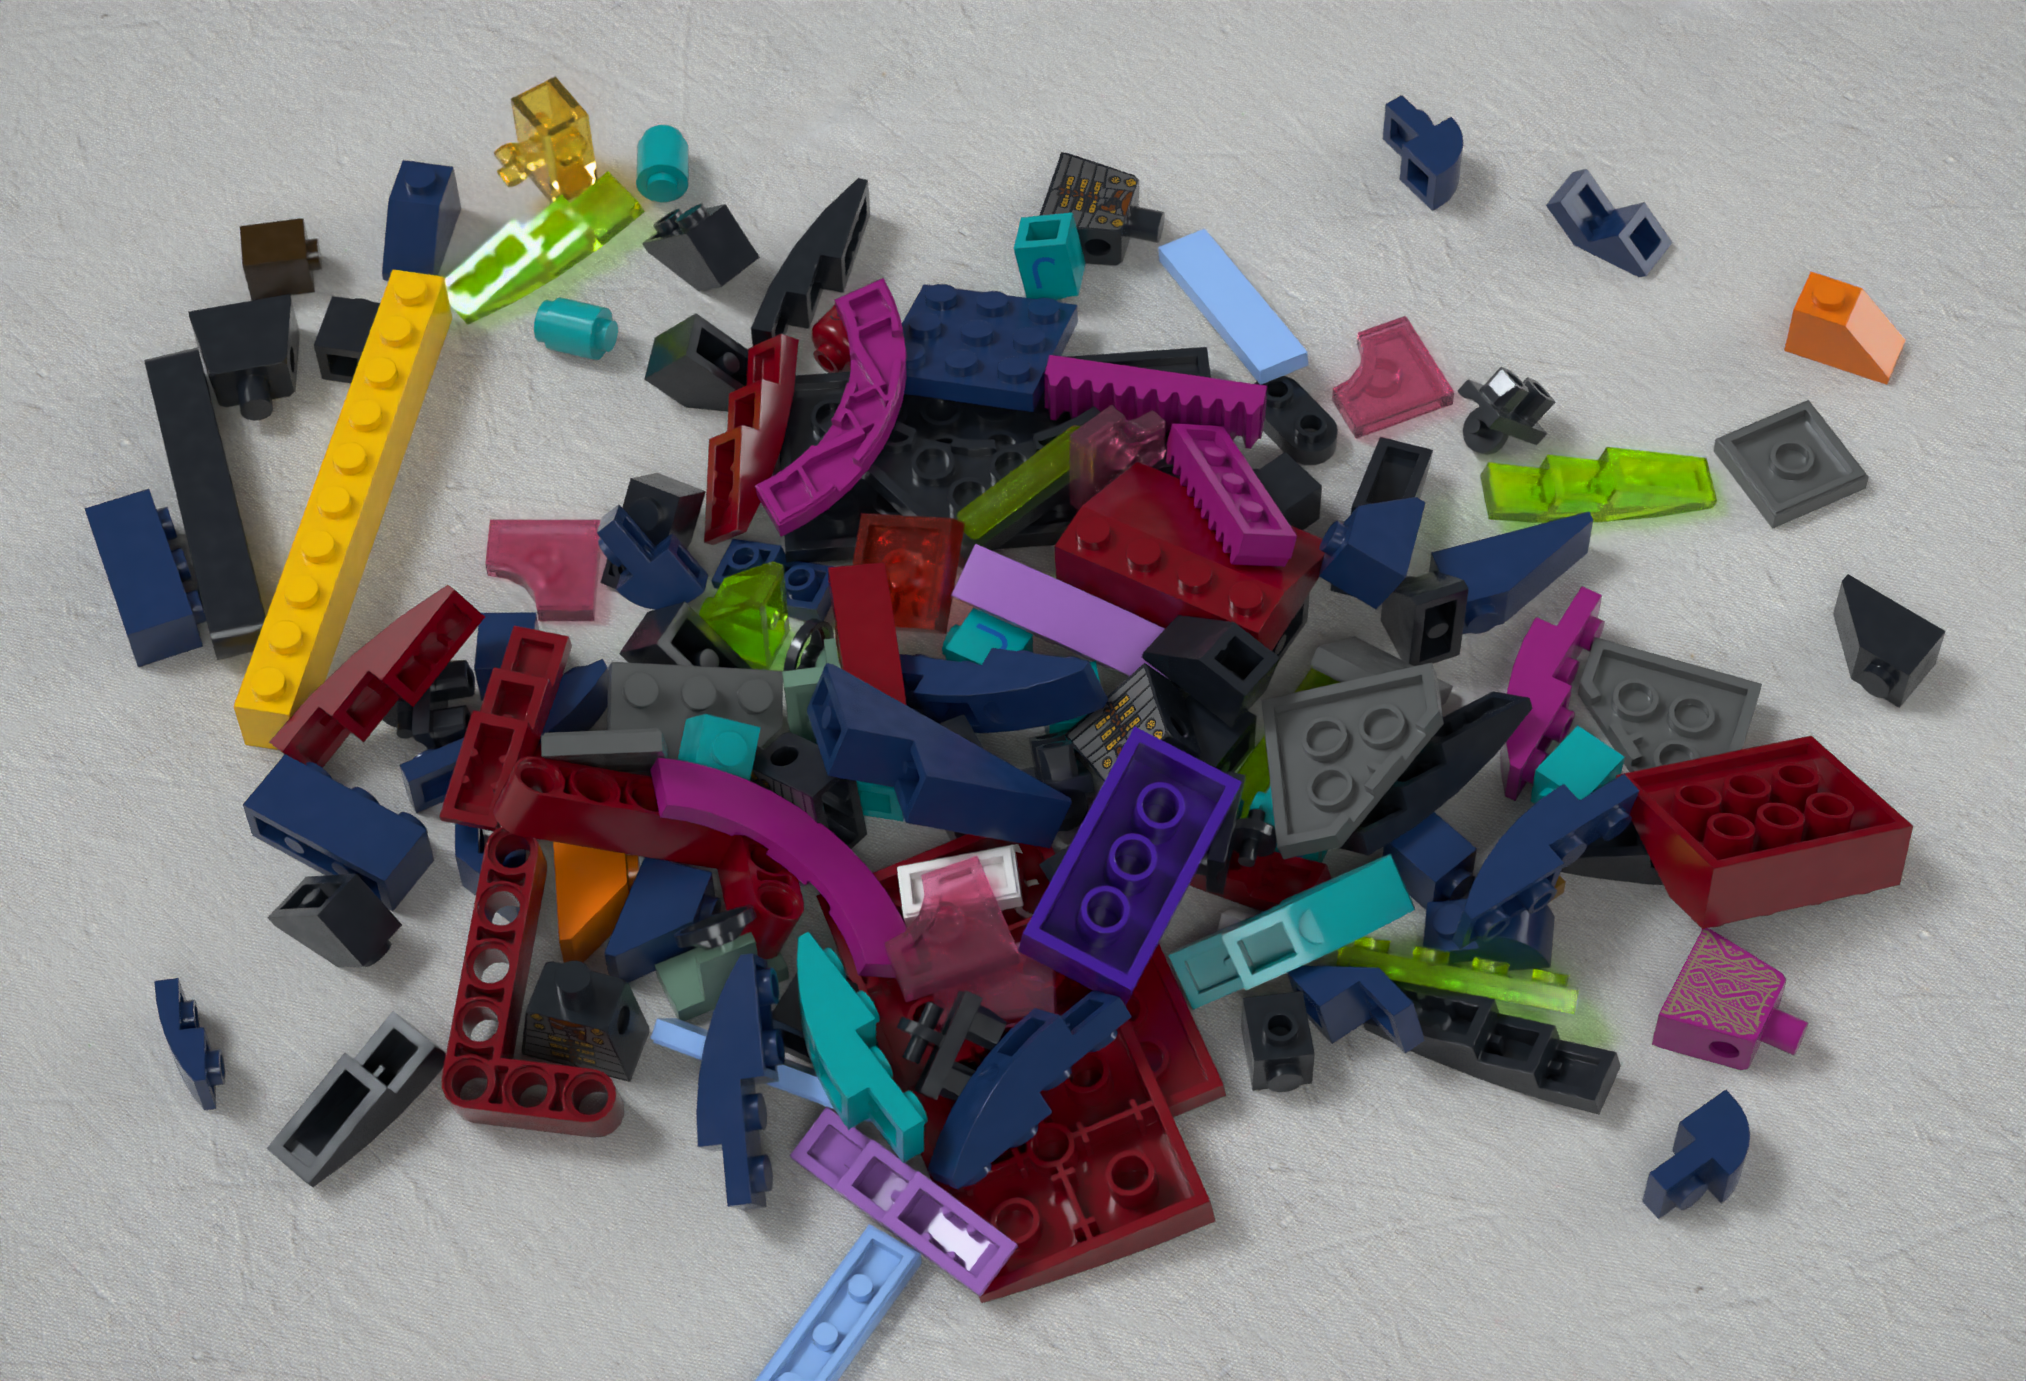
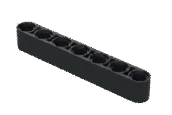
[144,347,266,660]

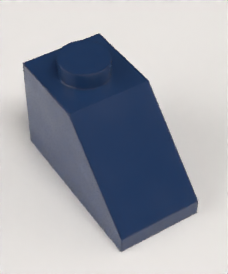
[382,160,461,281]
[1319,497,1426,609]
[604,857,722,983]

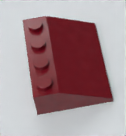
[1054,462,1325,651]
[1615,736,1913,929]

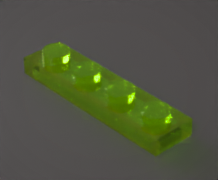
[1336,935,1579,1015]

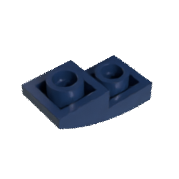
[711,539,835,621]
[154,978,226,1111]

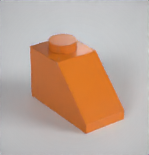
[1784,272,1905,385]
[553,842,640,963]

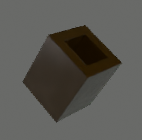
[240,218,322,301]

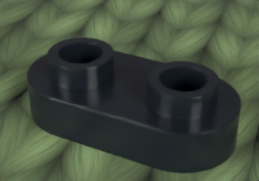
[1254,376,1338,465]

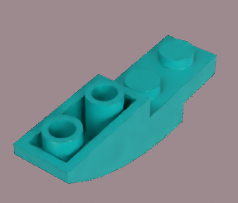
[1168,854,1415,1010]
[797,931,927,1163]

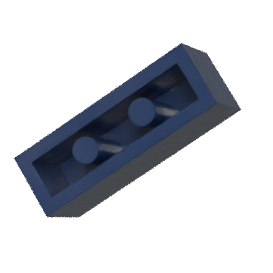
[85,489,207,667]
[243,754,434,912]

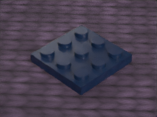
[902,284,1078,412]

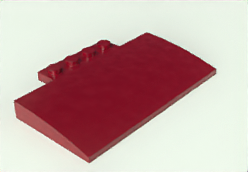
[816,834,1226,1303]

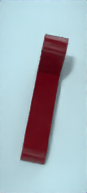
[493,757,804,959]
[441,827,624,1138]

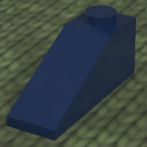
[1429,511,1593,634]

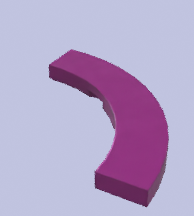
[755,278,907,537]
[651,757,921,979]

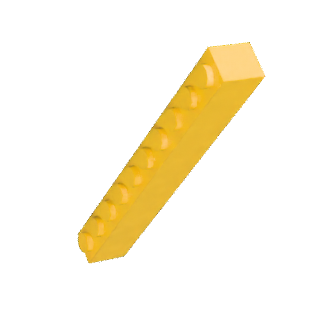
[233,270,452,750]

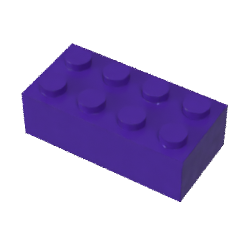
[1018,726,1242,1007]

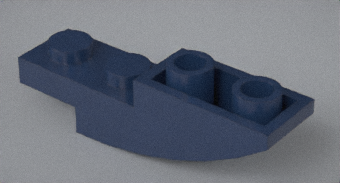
[899,648,1108,733]
[399,659,608,813]
[1453,774,1639,949]
[696,953,785,1210]
[928,990,1132,1189]

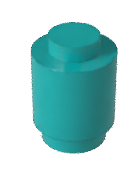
[636,125,689,202]
[534,297,618,360]

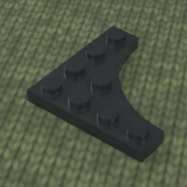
[819,406,1131,570]

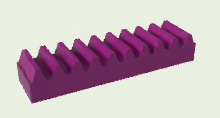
[1045,355,1267,449]
[1166,423,1297,567]

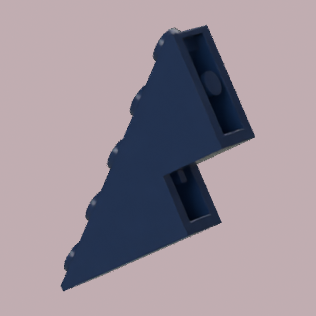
[807,663,1072,848]

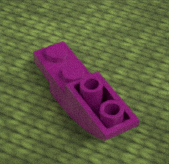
[1500,586,1605,801]

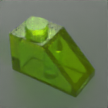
[699,561,790,670]

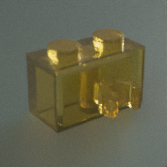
[494,76,599,208]

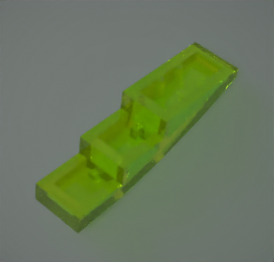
[445,171,645,325]
[1480,447,1717,523]

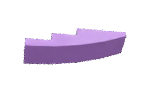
[951,544,1170,680]
[790,1107,1018,1297]

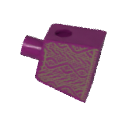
[1652,928,1809,1070]

